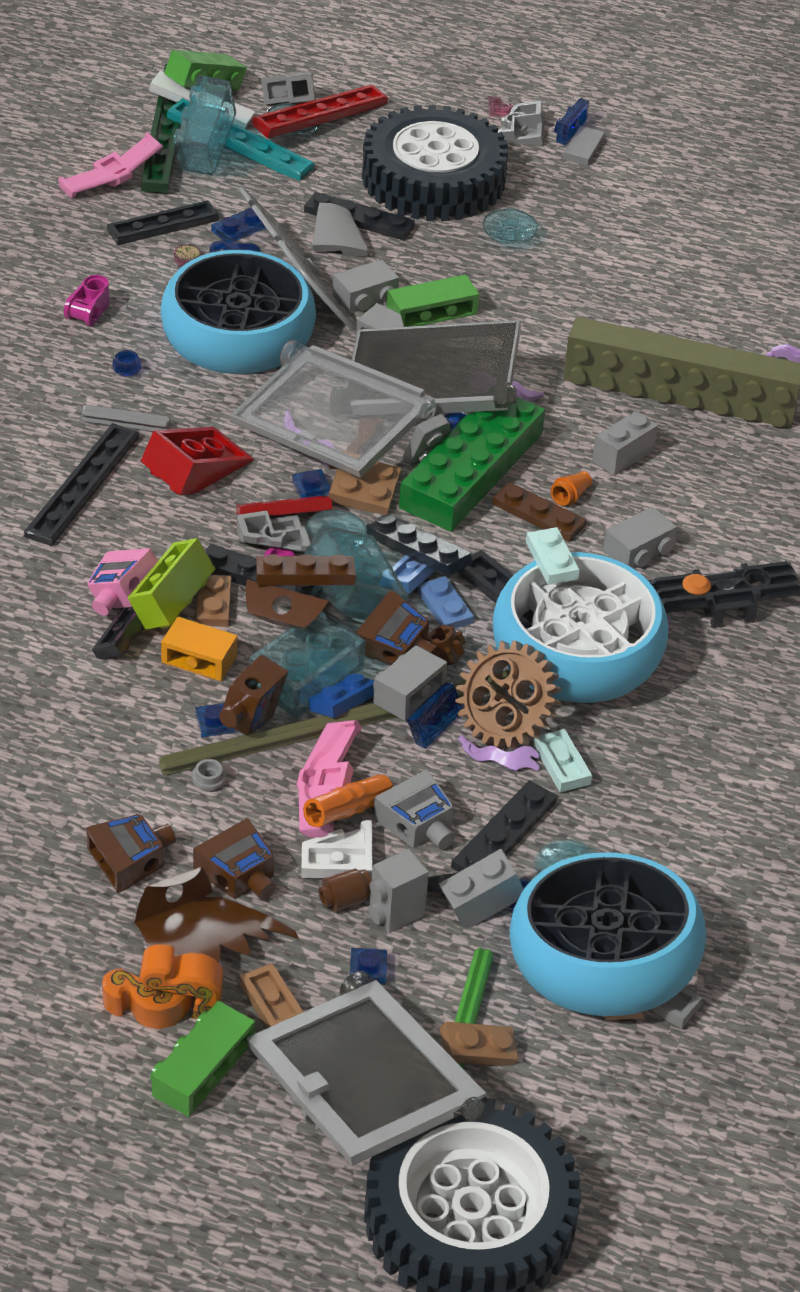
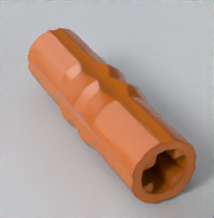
[303,774,393,827]

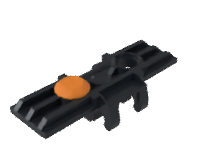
[648,561,800,627]

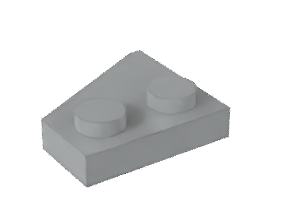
[402,413,451,464]

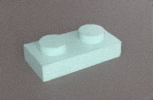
[526,527,579,585]
[533,729,592,793]

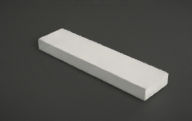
[149,71,255,129]

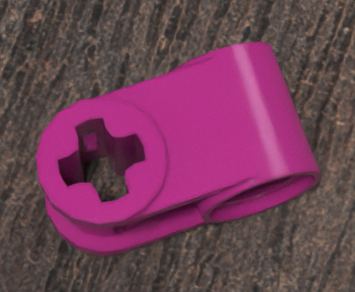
[63,275,110,327]

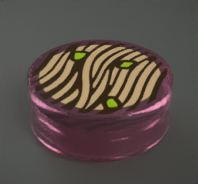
[173,244,201,267]

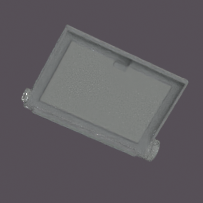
[230,340,436,478]

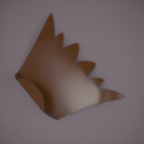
[240,579,363,629]
[134,867,299,996]

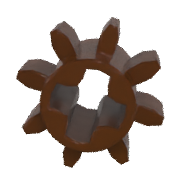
[426,625,466,665]

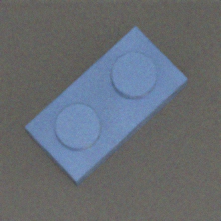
[382,555,435,594]
[417,576,474,629]

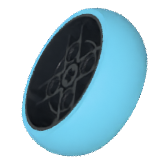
[161,250,316,374]
[510,852,706,1016]

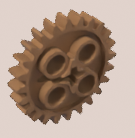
[455,640,562,749]

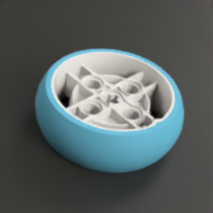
[493,552,668,703]

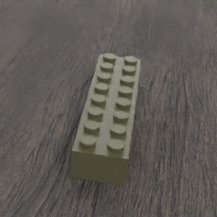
[563,316,800,428]

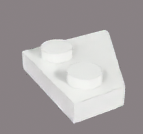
[301,820,372,879]

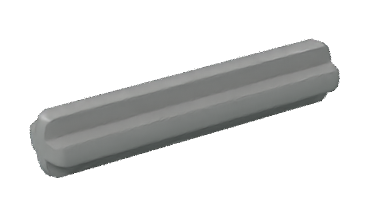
[82,405,170,432]

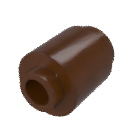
[318,868,372,912]

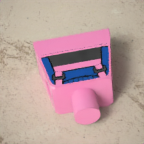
[88,548,158,616]

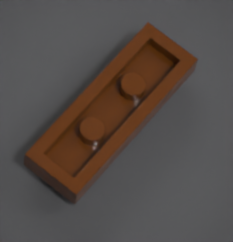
[492,482,587,542]
[256,554,356,585]

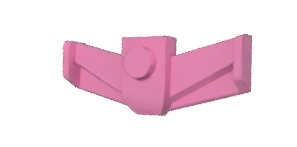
[58,132,163,198]
[296,720,362,838]

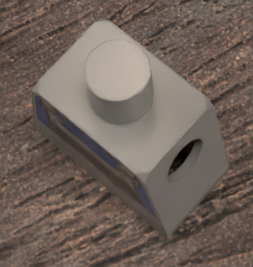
[373,769,455,850]

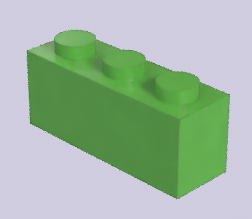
[164,49,247,91]
[387,274,479,327]
[150,1000,255,1117]

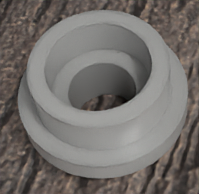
[192,759,226,791]

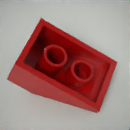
[140,427,254,495]

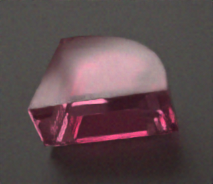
[488,96,513,117]

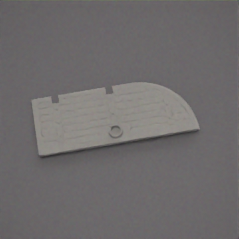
[239,187,357,331]

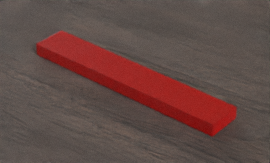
[252,84,388,139]

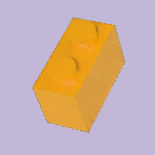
[161,617,238,682]

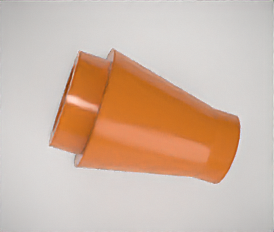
[550,471,592,506]

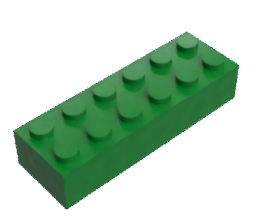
[399,387,545,532]

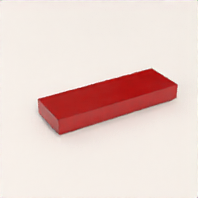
[236,496,332,516]

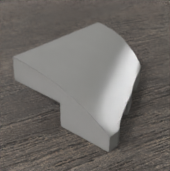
[498,100,545,146]
[312,203,369,257]
[237,511,311,552]

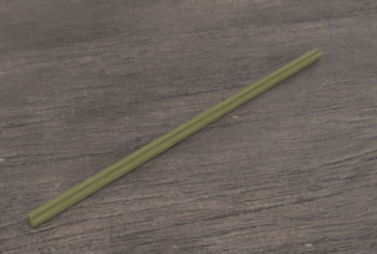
[159,636,642,775]

